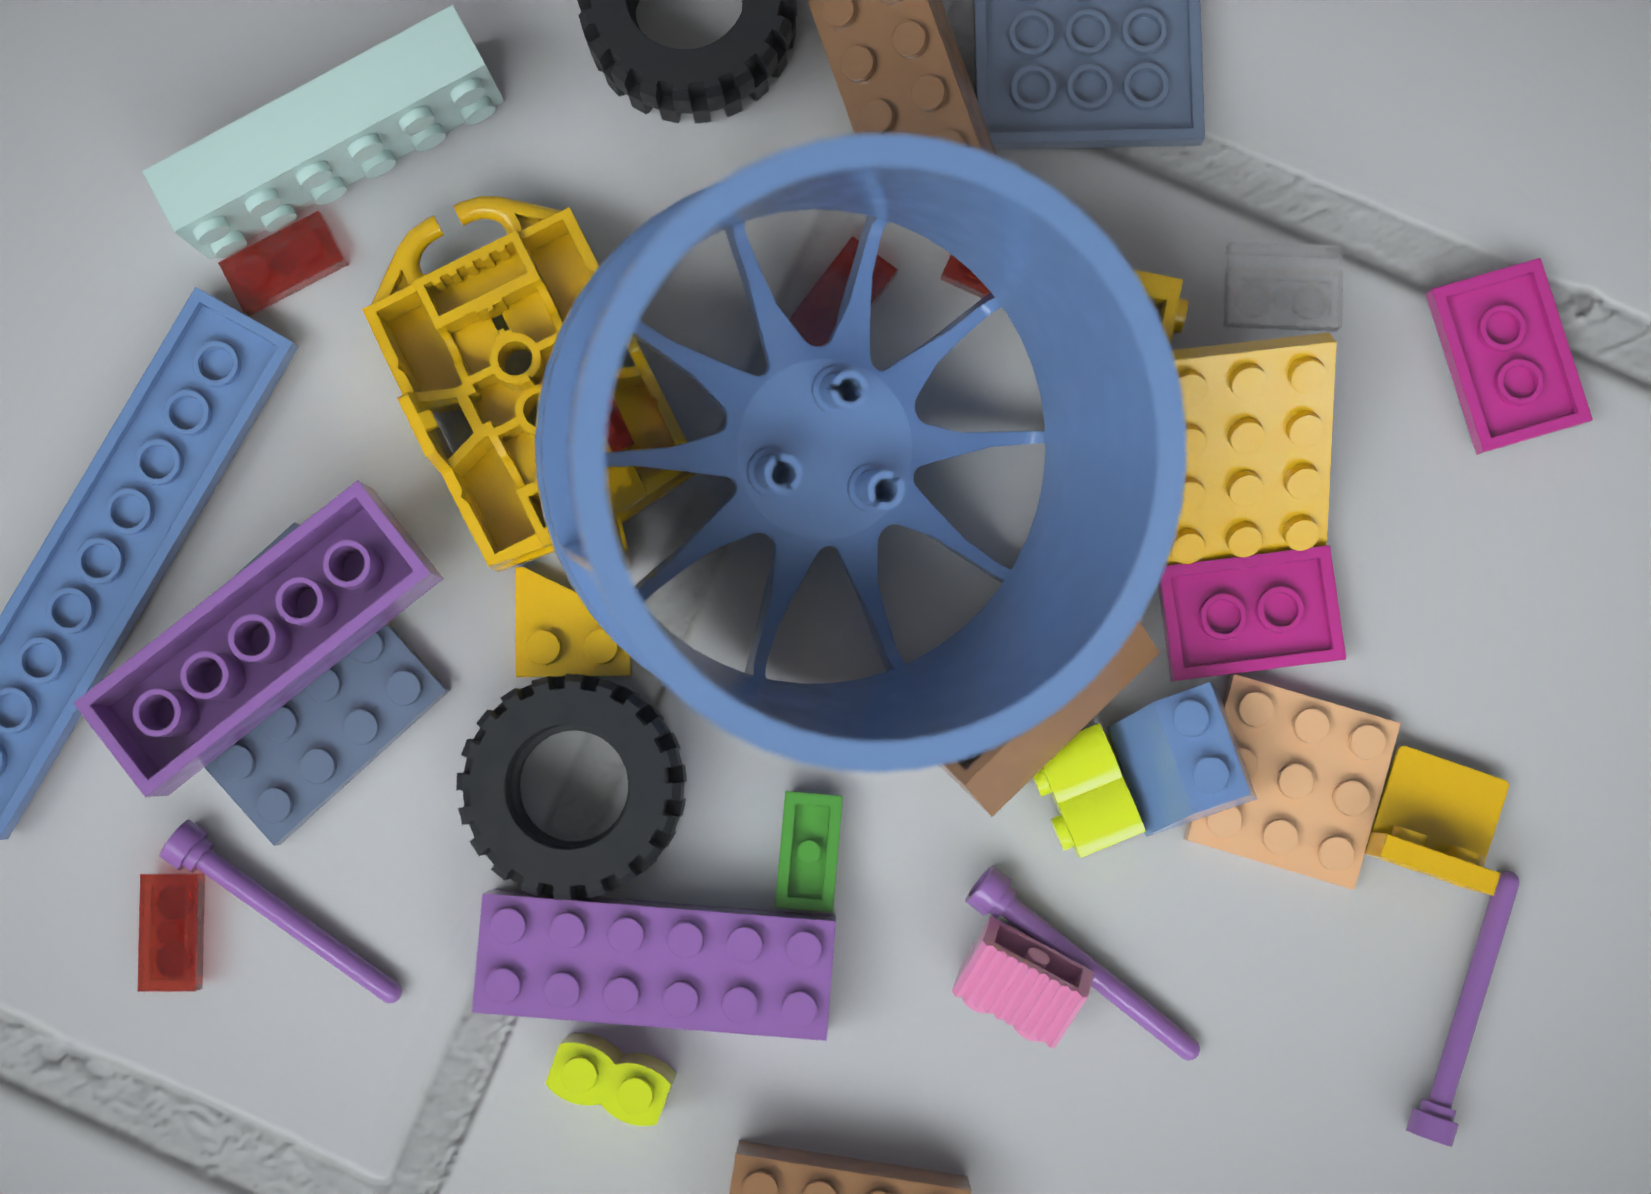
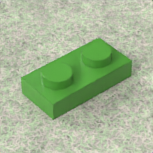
[775,791,843,913]

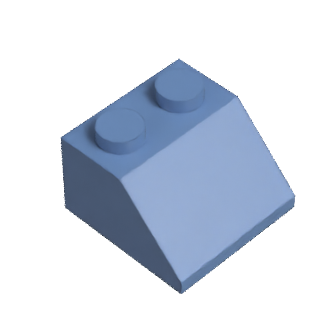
[1108,682,1257,837]

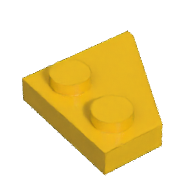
[515,567,632,678]

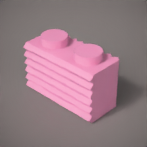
[952,916,1094,1048]

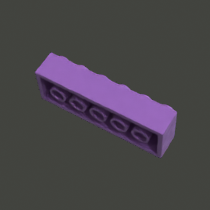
[73,480,444,797]
[472,889,836,1041]

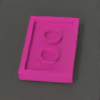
[1425,258,1593,455]
[1158,545,1346,682]

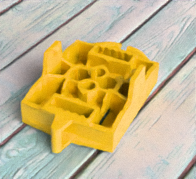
[362,196,698,572]

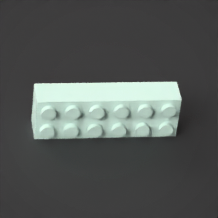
[142,5,504,260]

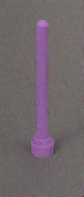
[159,820,402,1003]
[965,865,1200,1061]
[1406,871,1520,1147]

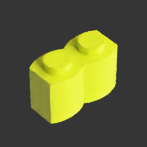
[1032,723,1145,858]
[545,1033,676,1126]

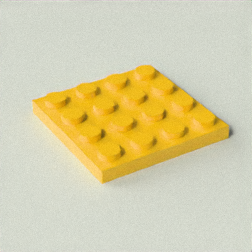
[1165,332,1337,566]

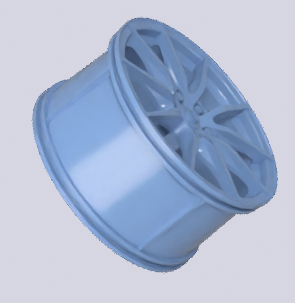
[535,134,1186,773]

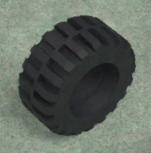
[577,0,797,124]
[456,674,687,900]

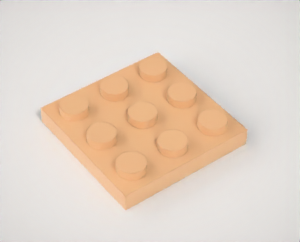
[1184,674,1401,890]

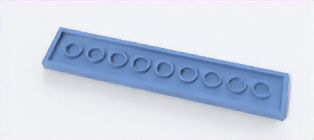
[0,287,299,840]

